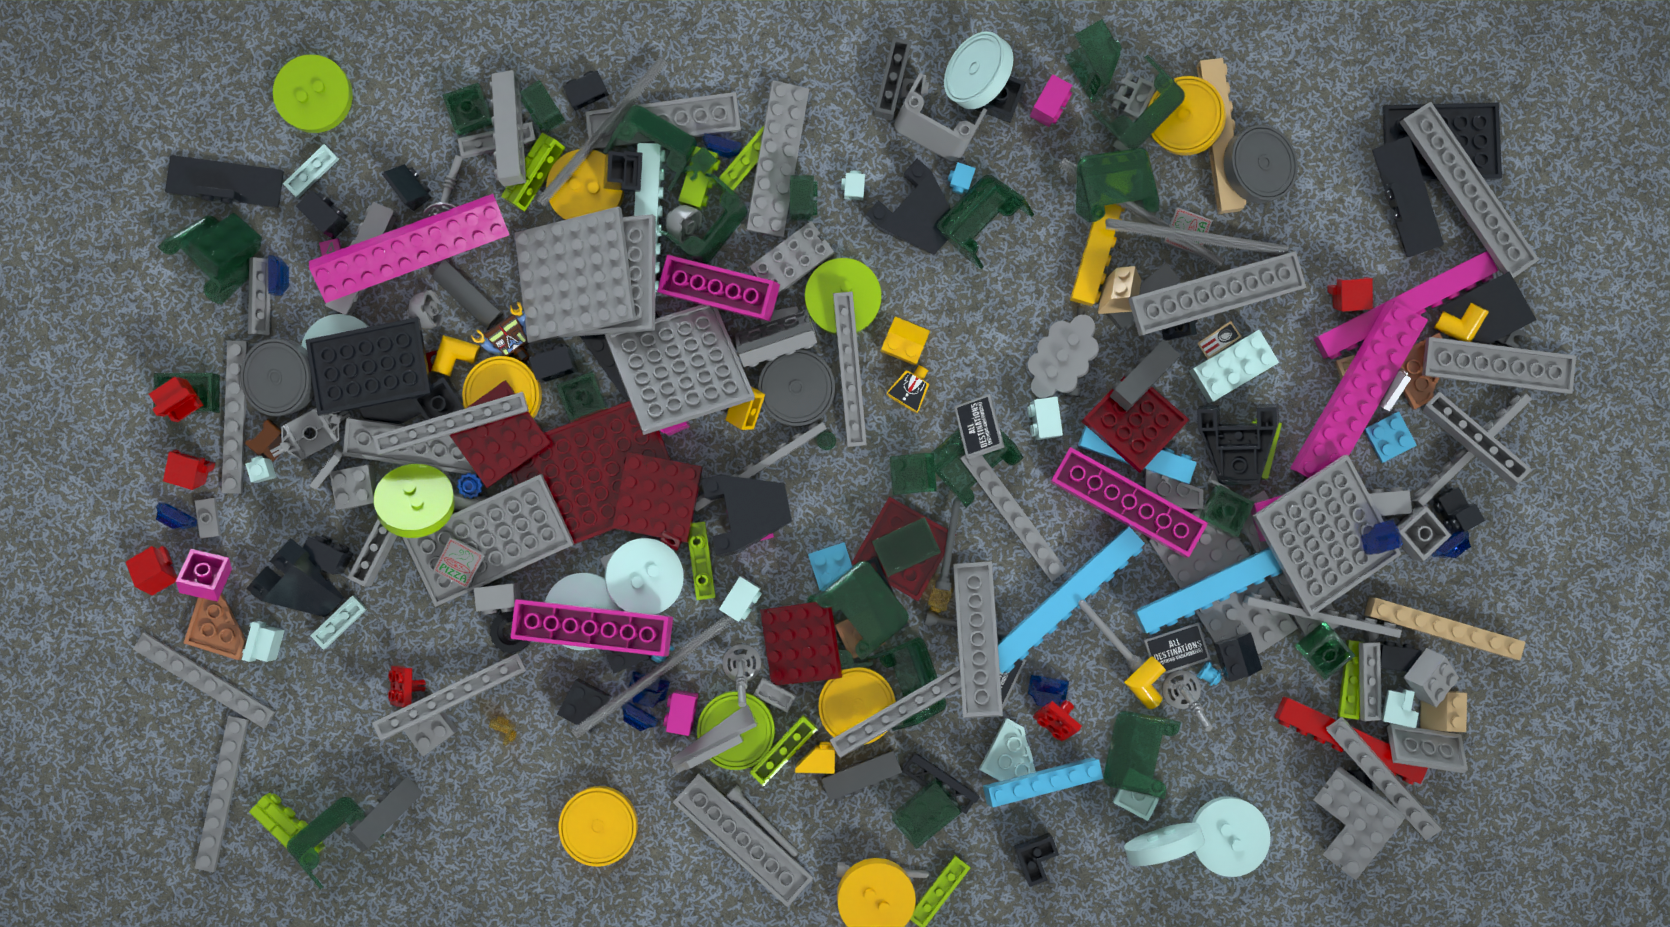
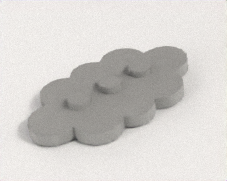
[1028,315,1099,399]

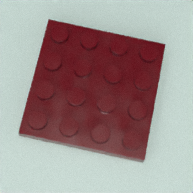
[1081,376,1189,473]
[449,380,551,488]
[612,452,703,543]
[852,496,956,601]
[760,600,842,685]

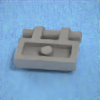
[1111,73,1157,121]

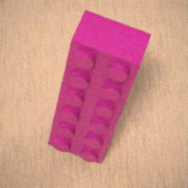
[657,255,780,322]

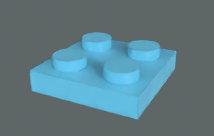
[1364,411,1416,463]
[808,542,856,590]

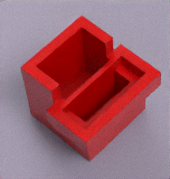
[1327,277,1373,312]
[149,377,203,422]
[163,449,216,490]
[125,546,177,596]

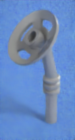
[423,155,463,219]
[723,644,761,707]
[1162,670,1213,731]

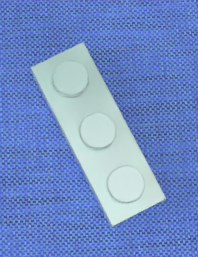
[283,144,339,198]
[310,595,367,650]

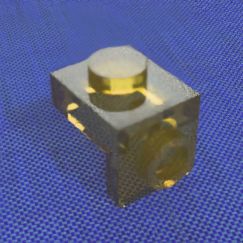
[927,584,953,613]
[488,716,517,746]

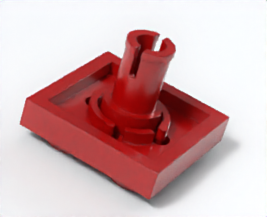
[388,666,426,708]
[1033,700,1082,742]

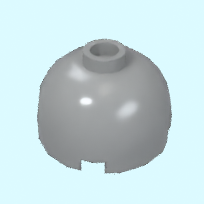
[666,205,702,245]
[407,290,444,329]

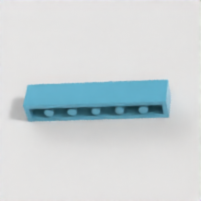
[1078,426,1197,484]
[983,758,1103,807]

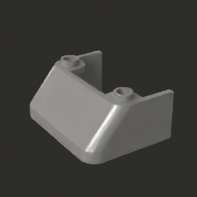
[894,73,987,162]

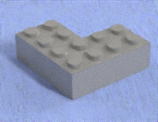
[1313,766,1406,880]

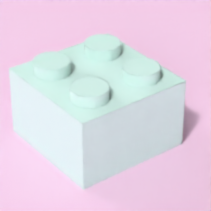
[1027,397,1063,440]
[719,576,762,622]

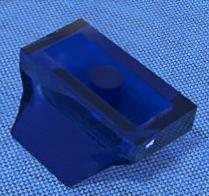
[703,133,742,159]
[268,255,289,296]
[156,502,198,529]
[1361,519,1403,555]
[1431,531,1471,558]
[629,671,671,708]
[1028,674,1069,707]
[622,701,659,731]

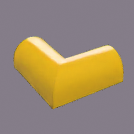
[1434,303,1489,342]
[431,335,480,377]
[1124,656,1166,709]

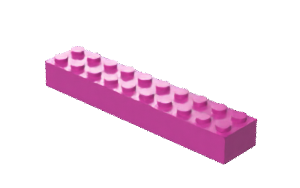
[309,194,509,303]
[1290,301,1428,479]

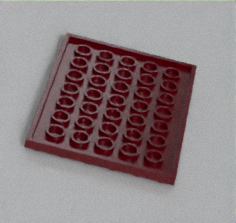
[511,401,670,544]

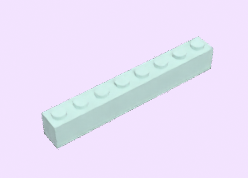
[634,143,666,298]

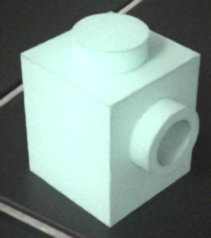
[841,170,865,200]
[245,456,276,483]

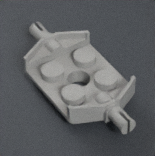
[270,408,351,460]

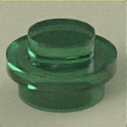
[817,431,836,450]

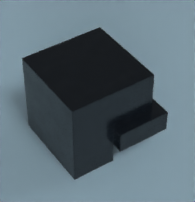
[603,151,643,192]

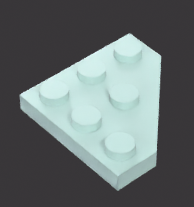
[979,718,1036,781]

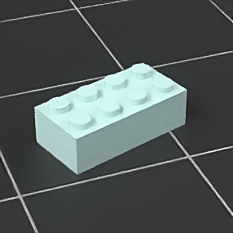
[1189,330,1279,403]

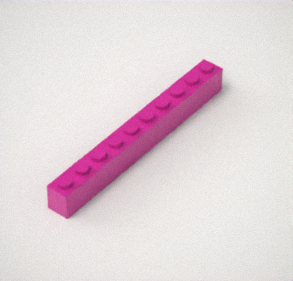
[1314,251,1499,360]

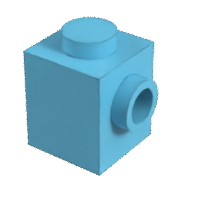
[947,162,976,194]

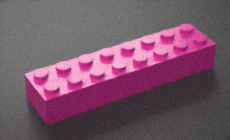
[1050,447,1208,558]
[510,599,673,657]

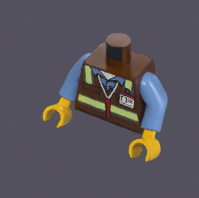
[471,302,530,362]

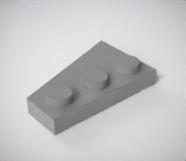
[1144,469,1203,509]

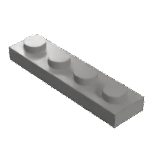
[458,122,536,159]
[248,257,271,336]
[1359,642,1382,721]

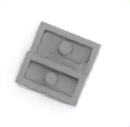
[1379,368,1411,411]

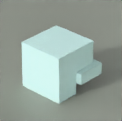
[242,621,284,662]
[1382,689,1419,728]

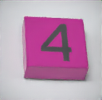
[319,238,342,256]

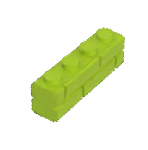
[501,133,565,212]
[749,714,818,786]
[249,793,325,866]

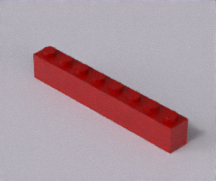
[1274,696,1428,785]

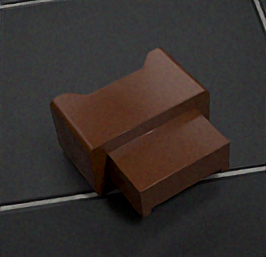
[244,418,282,462]

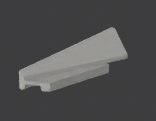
[671,705,758,773]

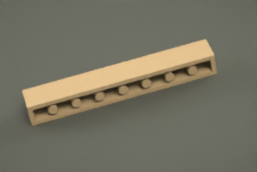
[1197,58,1246,214]
[1364,597,1525,660]

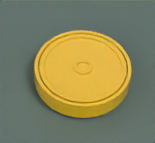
[1147,76,1226,156]
[546,149,624,220]
[462,356,542,418]
[818,666,896,745]
[558,786,638,867]
[837,858,916,927]

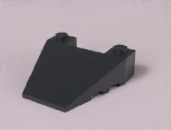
[865,158,960,255]
[1197,404,1279,485]
[701,475,792,557]
[246,538,344,617]

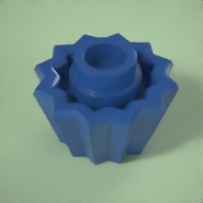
[457,472,483,499]

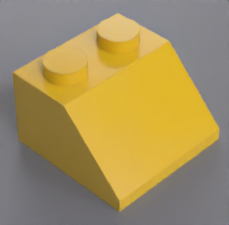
[881,316,930,366]
[795,741,835,774]

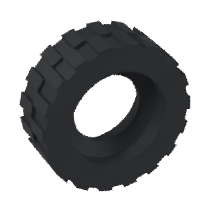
[489,611,531,653]

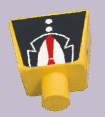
[886,365,929,414]

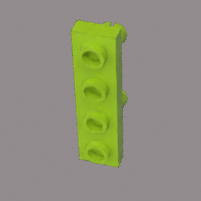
[688,522,716,600]

